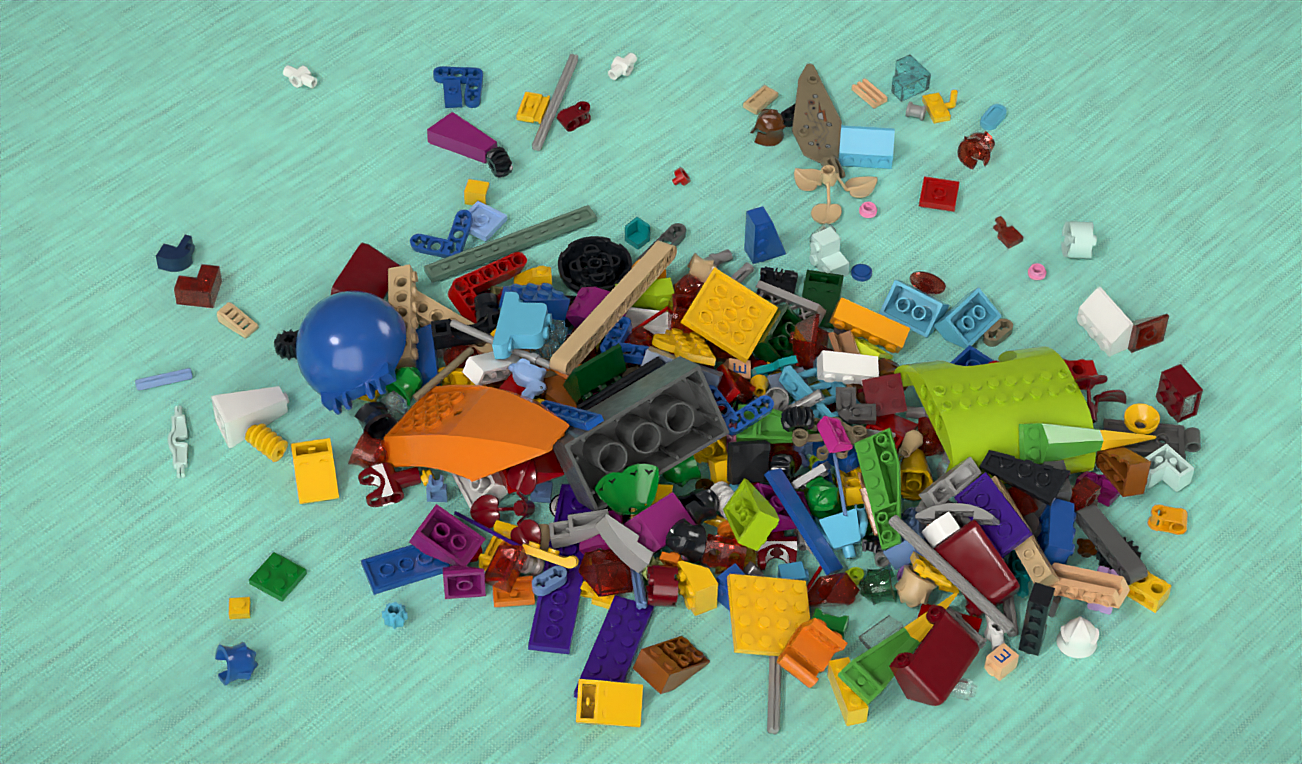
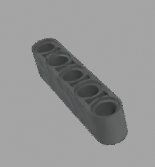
[1075,504,1148,585]

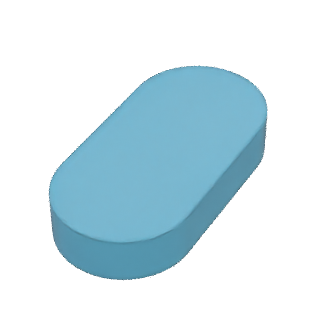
[980,104,1007,130]

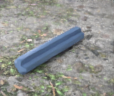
[135,368,192,391]
[630,568,647,610]

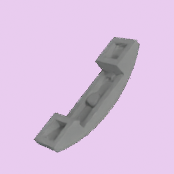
[915,503,1000,525]

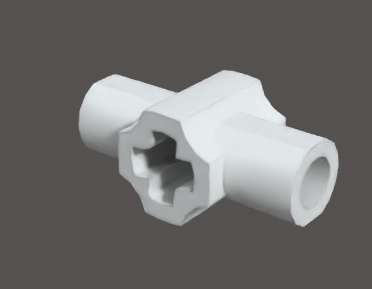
[608,53,637,80]
[283,65,318,88]
[984,614,1005,651]

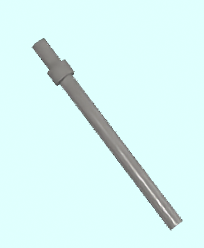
[450,319,550,370]

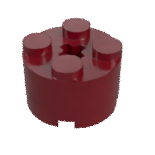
[645,565,678,607]

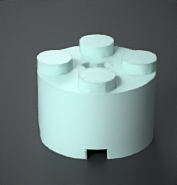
[1061,221,1097,259]

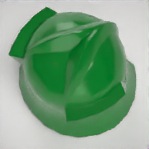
[385,366,423,407]
[662,455,701,487]
[806,476,842,519]

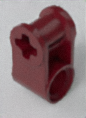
[557,101,591,132]

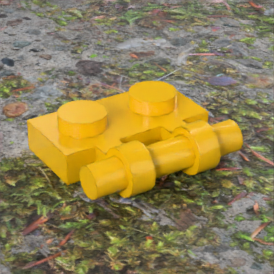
[910,551,952,589]

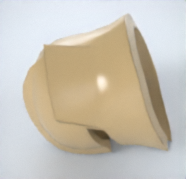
[683,253,718,290]
[894,565,938,608]

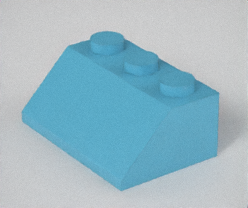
[839,125,895,169]
[879,280,950,338]
[933,287,1002,349]

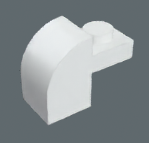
[922,512,960,548]

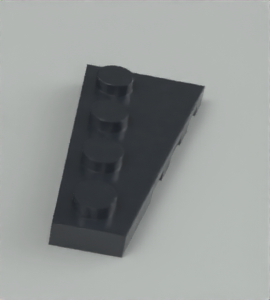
[979,450,1071,506]

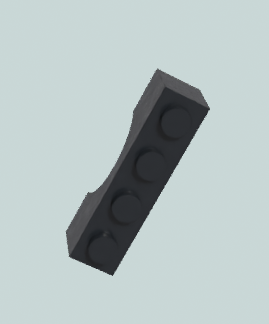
[431,311,500,350]
[1018,582,1055,656]

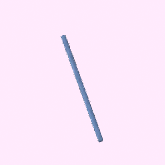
[832,453,847,516]

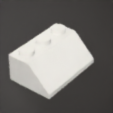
[1077,287,1133,357]
[452,472,508,510]

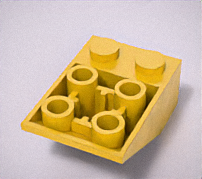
[291,438,339,504]
[576,679,643,727]

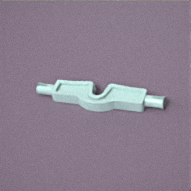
[168,406,189,478]

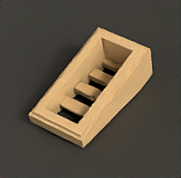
[217,302,259,338]

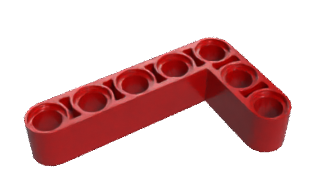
[448,252,527,324]

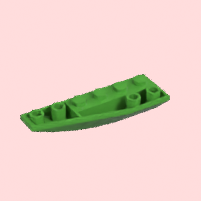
[854,428,902,551]

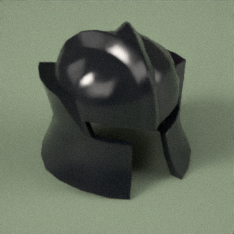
[354,402,399,441]
[677,488,719,525]
[665,518,706,563]

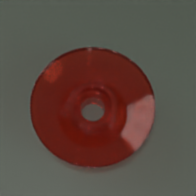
[910,271,946,294]

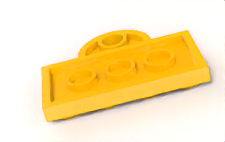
[652,328,716,366]

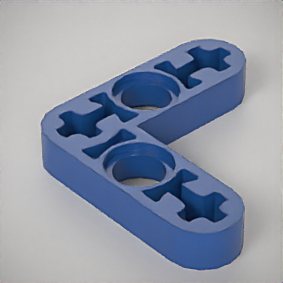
[433,66,483,108]
[410,210,473,258]
[600,317,649,365]
[709,385,774,436]

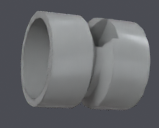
[763,387,789,411]

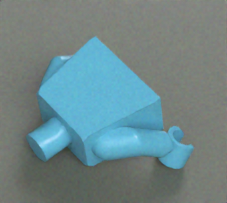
[814,504,868,559]

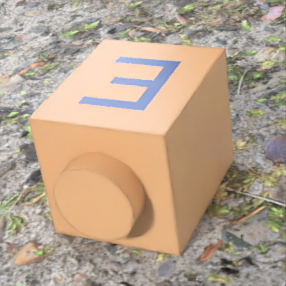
[723,358,751,384]
[984,643,1019,681]

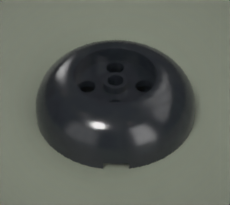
[558,236,632,294]

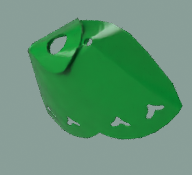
[595,464,659,516]

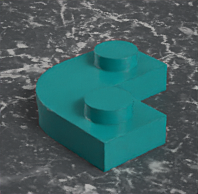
[751,355,798,378]

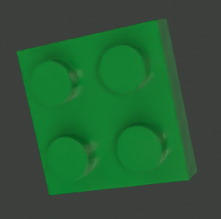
[249,552,307,602]

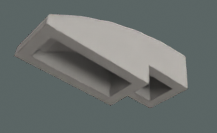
[919,457,981,508]
[549,509,609,549]
[595,514,653,574]

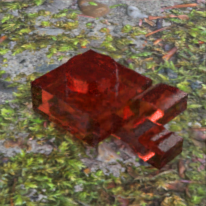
[993,216,1024,249]

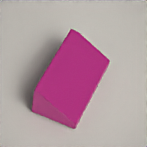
[817,416,853,453]

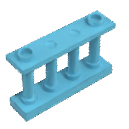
[778,357,861,419]

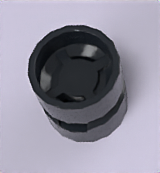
[474,293,500,323]

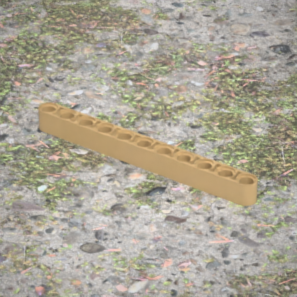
[549,241,677,375]

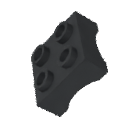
[727,440,771,485]

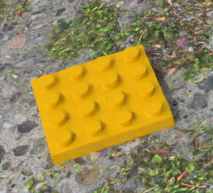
[680,267,778,363]
[727,574,810,656]

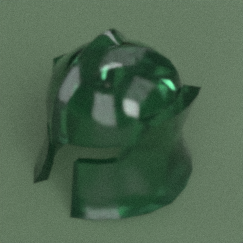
[858,563,897,606]

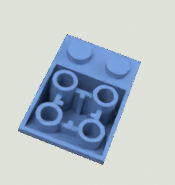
[883,506,930,570]

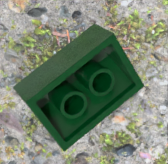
[753,303,810,363]
[563,343,627,404]

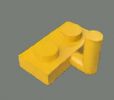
[922,90,958,124]

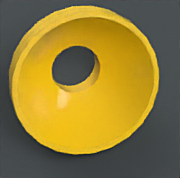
[1124,403,1160,435]

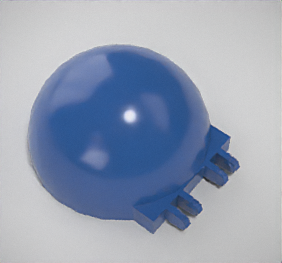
[296,291,406,415]

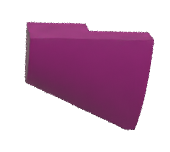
[1075,471,1120,507]

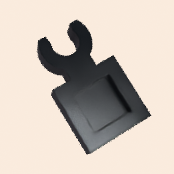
[862,535,882,553]

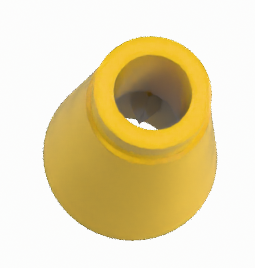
[750,374,769,397]

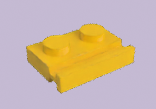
[516,92,550,124]

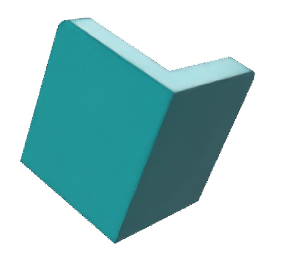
[625,217,650,250]

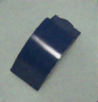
[156,234,195,272]

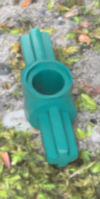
[1010,550,1030,598]

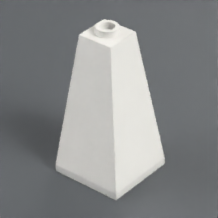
[211,386,289,448]

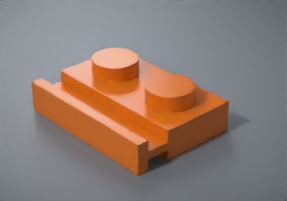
[492,576,535,608]

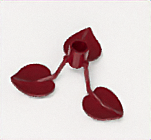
[1074,375,1127,423]
[470,458,542,551]

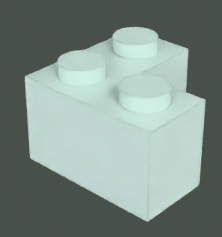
[809,227,849,277]
[1145,444,1194,492]

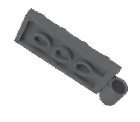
[1103,419,1201,460]

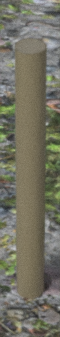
[413,347,474,402]

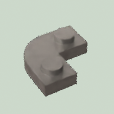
[836,387,876,425]

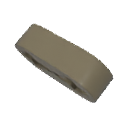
[983,319,1013,347]

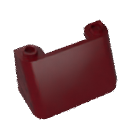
[331,242,401,300]
[933,519,1020,618]
[889,604,979,706]

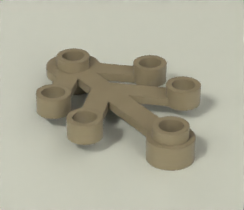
[792,417,868,460]

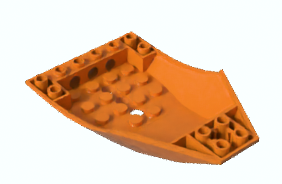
[383,385,569,482]

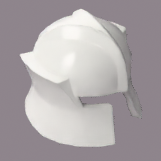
[1056,616,1099,658]

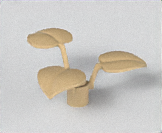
[794,165,878,224]

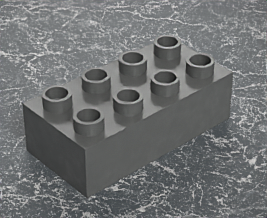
[553,356,729,511]

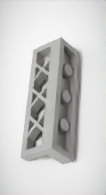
[756,280,826,331]

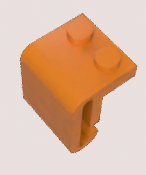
[776,618,848,688]

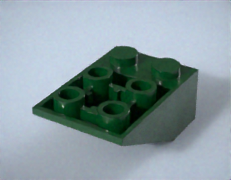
[798,270,844,329]

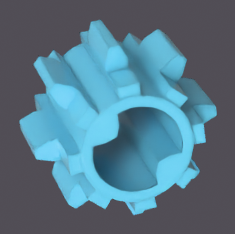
[382,602,408,629]

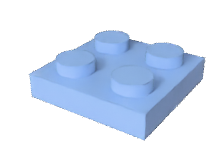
[461,201,507,242]

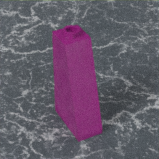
[427,112,497,163]

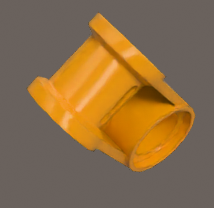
[1147,505,1188,535]

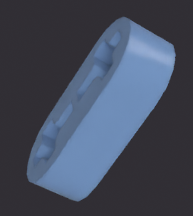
[532,566,567,596]

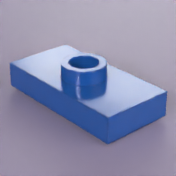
[443,79,462,108]

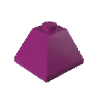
[443,566,486,599]

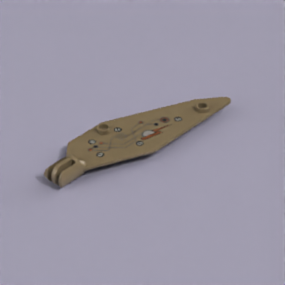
[792,63,845,179]

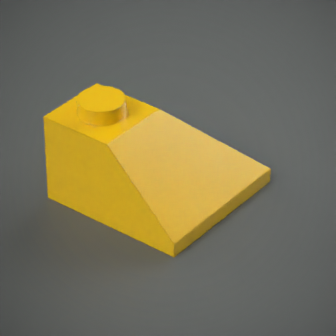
[514,266,552,285]

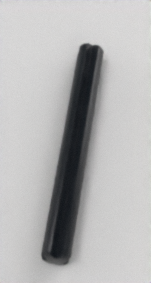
[577,357,663,411]

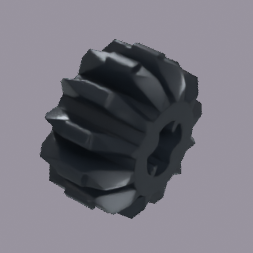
[486,146,513,178]
[274,329,299,361]
[781,406,815,432]
[770,454,795,483]

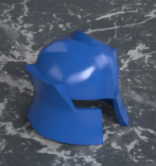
[215,642,258,685]

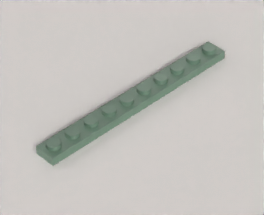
[424,205,597,283]

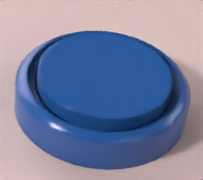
[851,264,872,282]

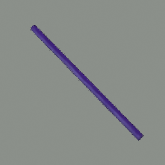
[454,511,522,549]

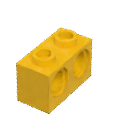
[835,466,864,506]
[1127,570,1171,613]

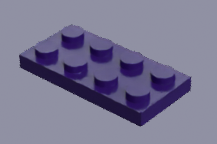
[954,472,1033,559]

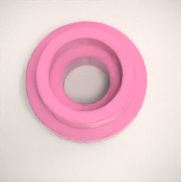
[859,202,877,218]
[1028,263,1046,280]

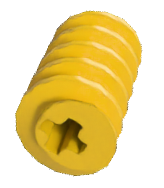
[245,423,288,462]

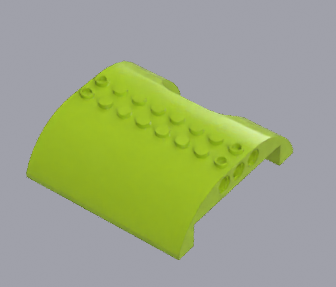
[894,346,1096,490]

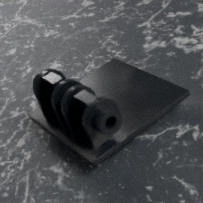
[756,266,798,300]

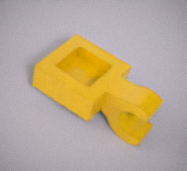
[580,581,618,609]

